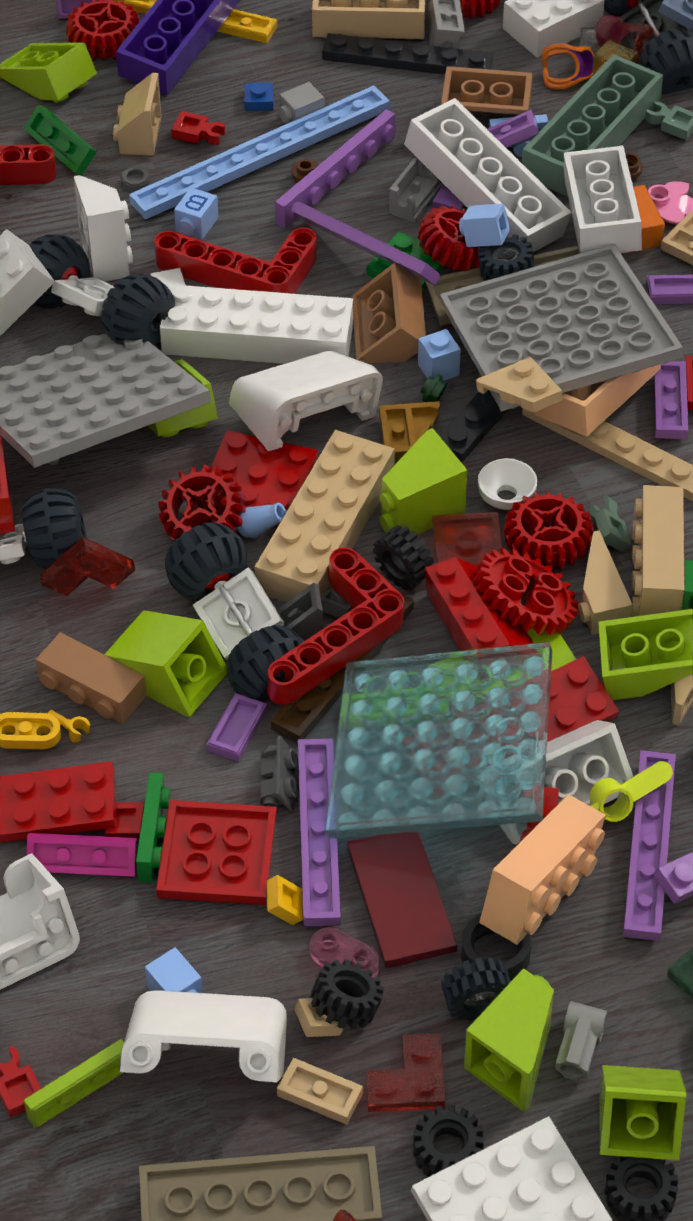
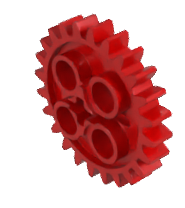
[474,548,579,636]

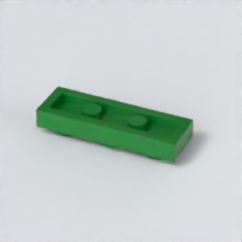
[24,104,97,176]
[136,772,171,883]

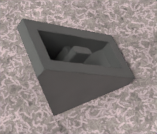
[277,582,323,641]

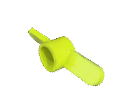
[589,761,673,822]

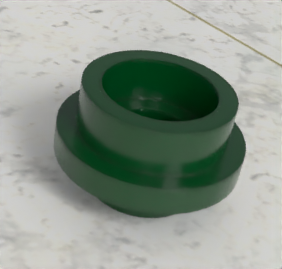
[420,374,448,402]

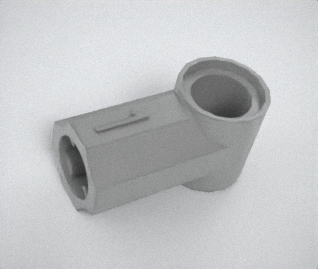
[555,1001,608,1080]

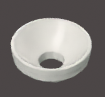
[478,458,537,510]

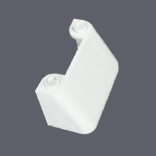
[229,350,383,451]
[0,853,80,990]
[120,990,287,1082]

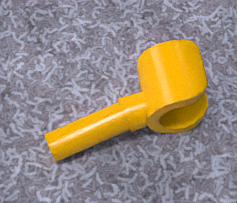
[48,710,90,743]

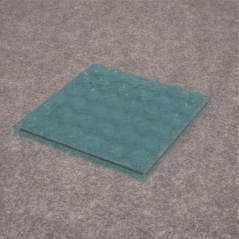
[326,642,553,839]

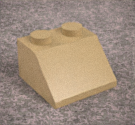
[113,73,162,156]

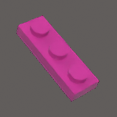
[27,833,138,877]

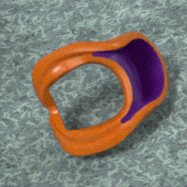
[542,43,595,90]

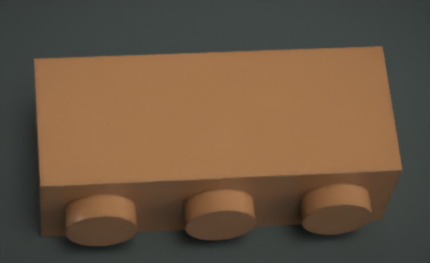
[36,632,147,724]

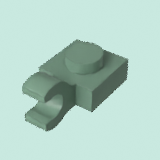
[590,495,631,553]

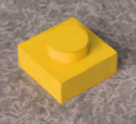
[267,875,303,925]

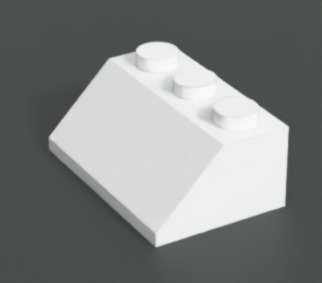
[74,175,133,282]

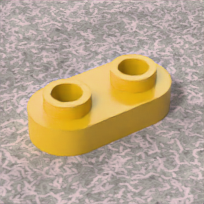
[0,712,61,749]

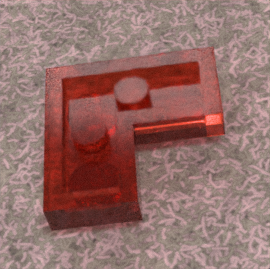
[40,537,136,596]
[366,1033,446,1112]

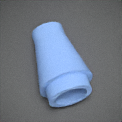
[237,503,286,539]

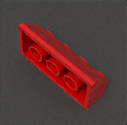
[425,557,543,683]

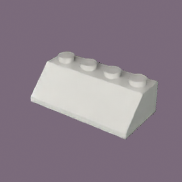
[475,720,633,844]

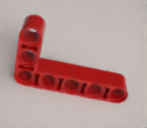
[0,144,57,185]
[154,227,317,294]
[267,547,404,705]

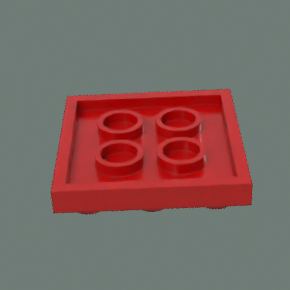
[197,430,319,526]
[156,800,277,905]

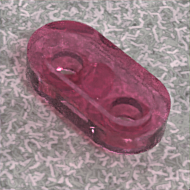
[310,928,379,978]

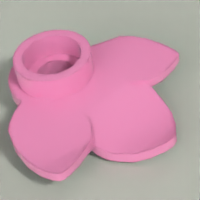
[648,181,693,225]

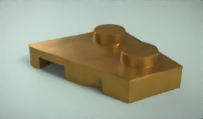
[379,401,440,460]

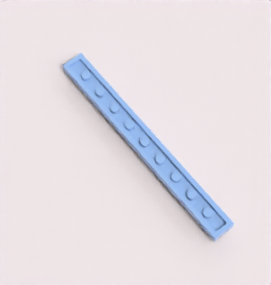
[129,85,390,220]

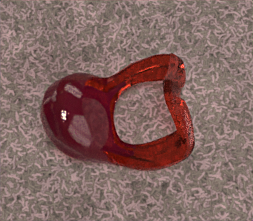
[595,15,654,63]

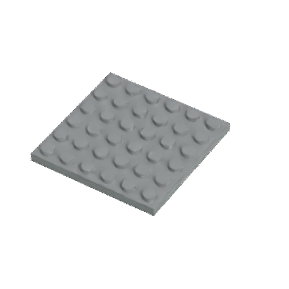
[440,244,684,411]
[0,333,211,468]

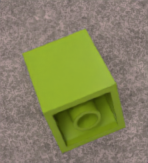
[379,428,467,535]
[104,610,227,717]
[464,968,554,1112]
[599,1065,686,1161]

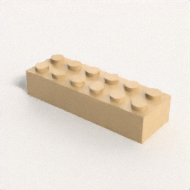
[255,430,395,602]

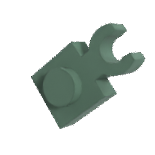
[645,101,693,140]

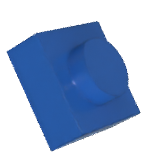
[245,82,273,111]

